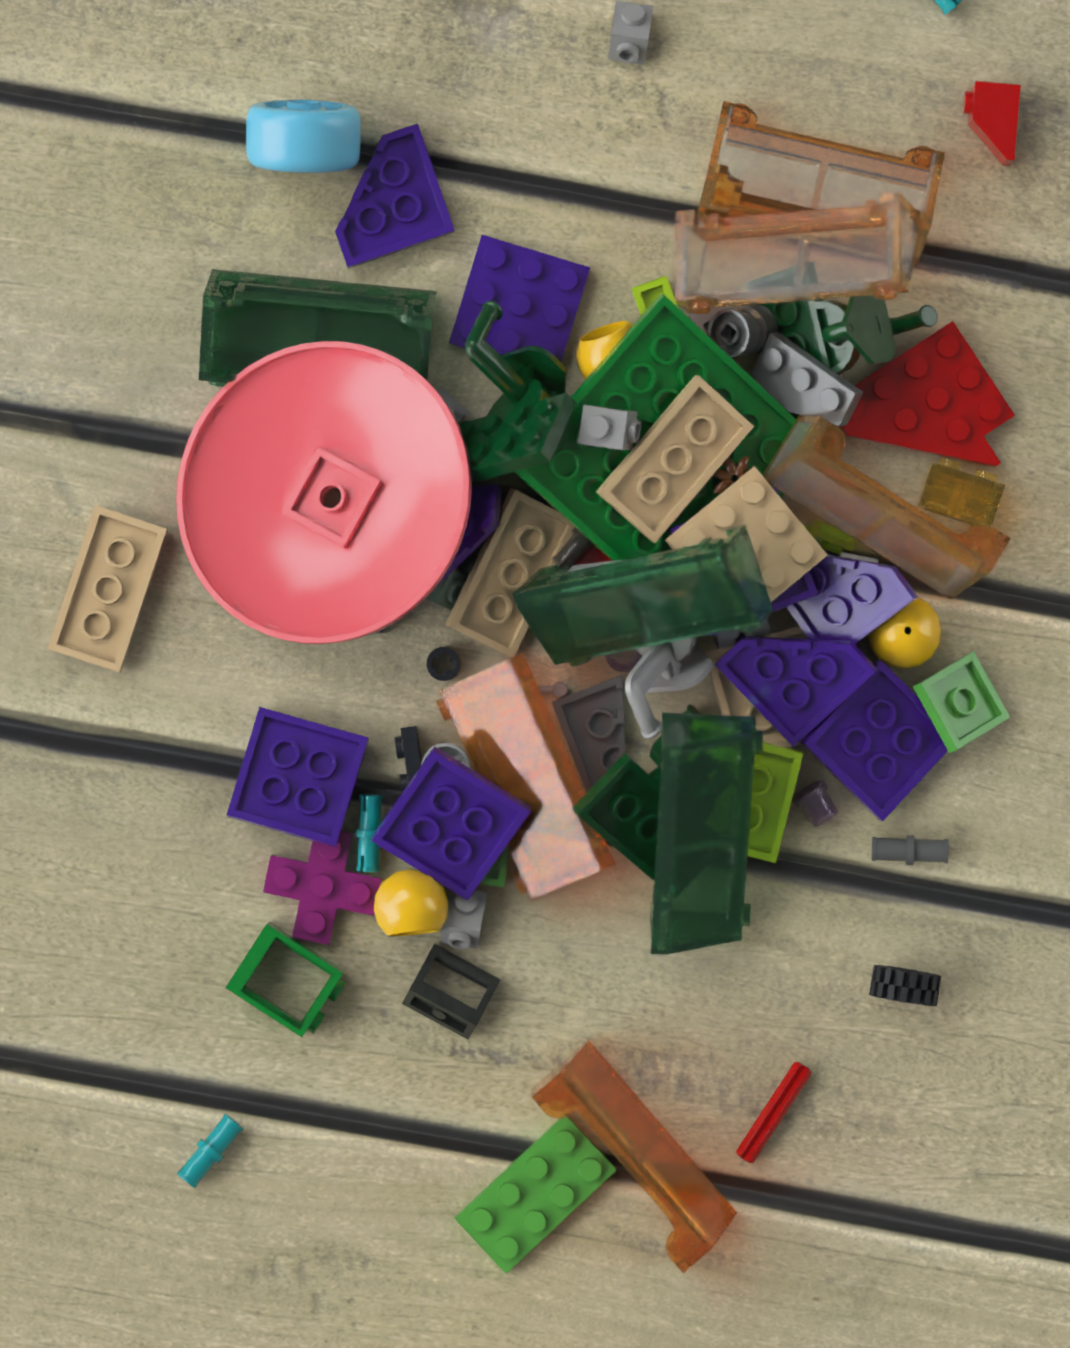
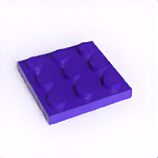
[449,235,590,363]
[801,660,948,821]
[226,707,369,848]
[371,746,531,900]

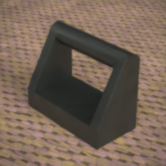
[402,943,501,1039]

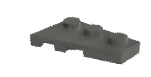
[750,332,863,426]
[552,675,626,793]

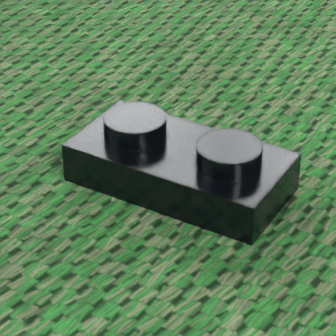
[395,726,422,792]

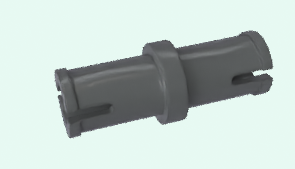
[872,835,949,865]

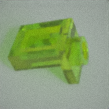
[804,519,858,556]

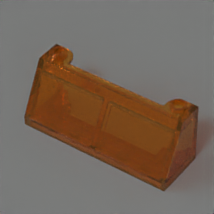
[436,653,616,900]
[531,1039,737,1273]

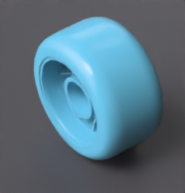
[246,100,361,173]

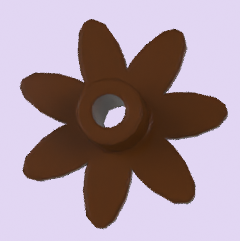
[713,456,749,494]

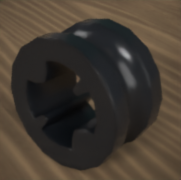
[426,647,461,681]

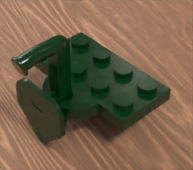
[746,264,938,425]
[459,301,576,483]
[572,704,739,897]

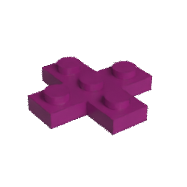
[263,831,382,945]

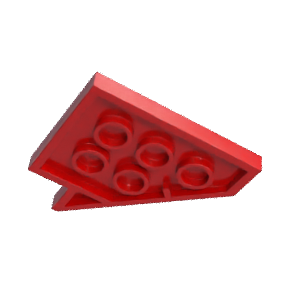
[840,321,1015,467]

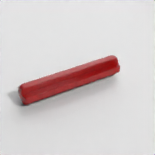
[736,1061,812,1163]

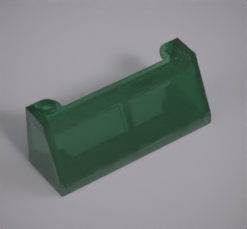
[199,269,437,387]
[512,524,773,666]
[650,713,763,955]

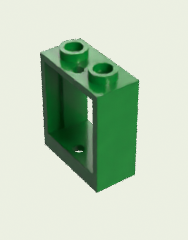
[225,922,346,1037]

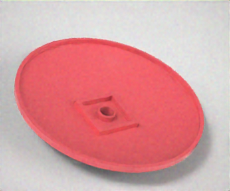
[176,341,472,644]

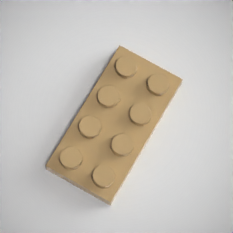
[596,375,754,543]
[445,488,576,658]
[47,505,168,673]

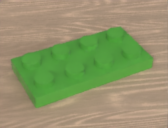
[454,1113,617,1274]

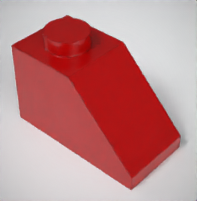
[963,81,1021,166]

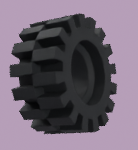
[869,965,942,1006]

